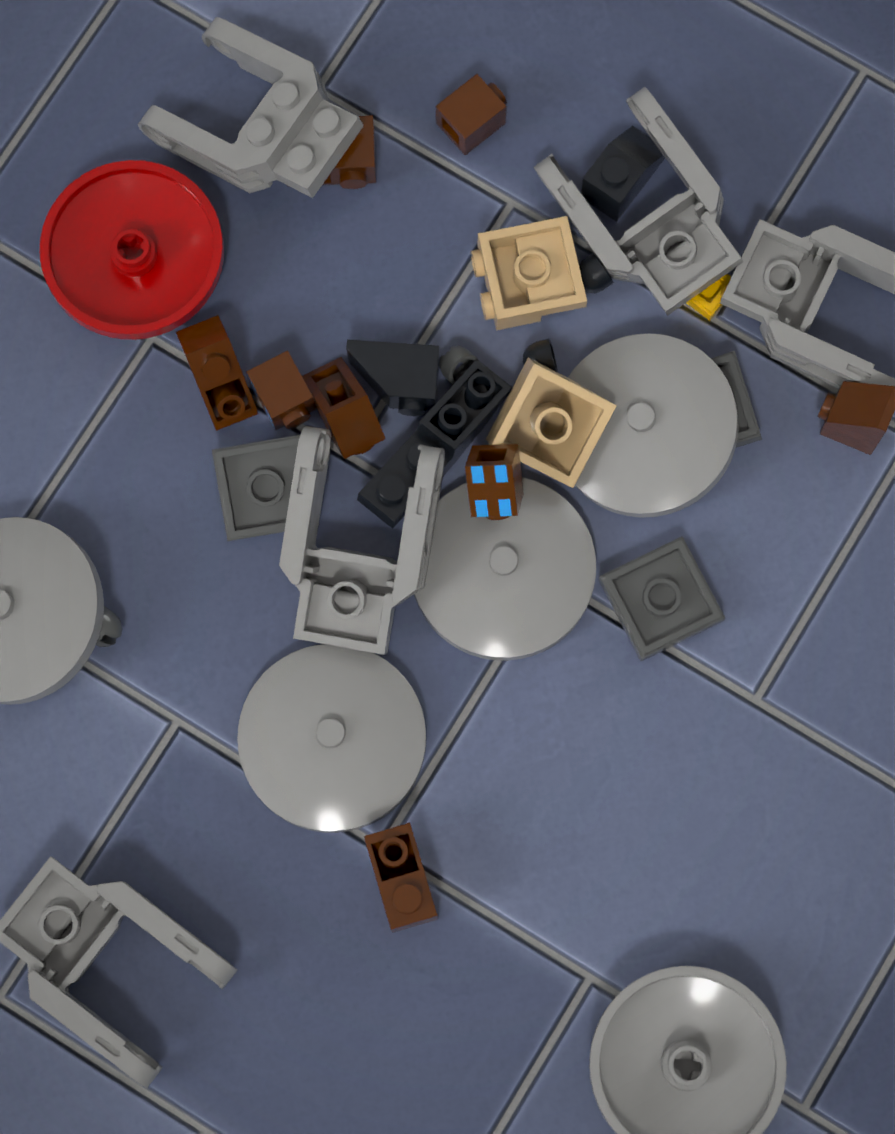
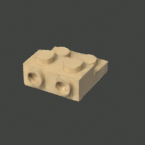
[471,216,587,330]

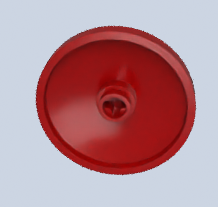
[39,160,224,340]

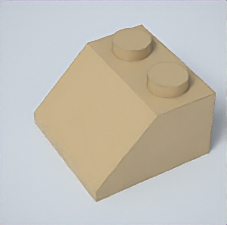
[486,357,617,488]

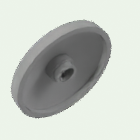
[568,334,739,518]
[414,477,596,661]
[0,517,104,705]
[237,644,426,833]
[589,966,787,1134]

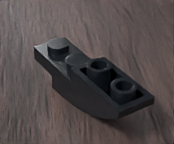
[357,359,512,529]

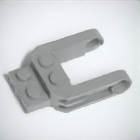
[138,17,363,198]
[533,87,743,316]
[720,219,895,388]
[279,426,445,655]
[0,856,237,1088]

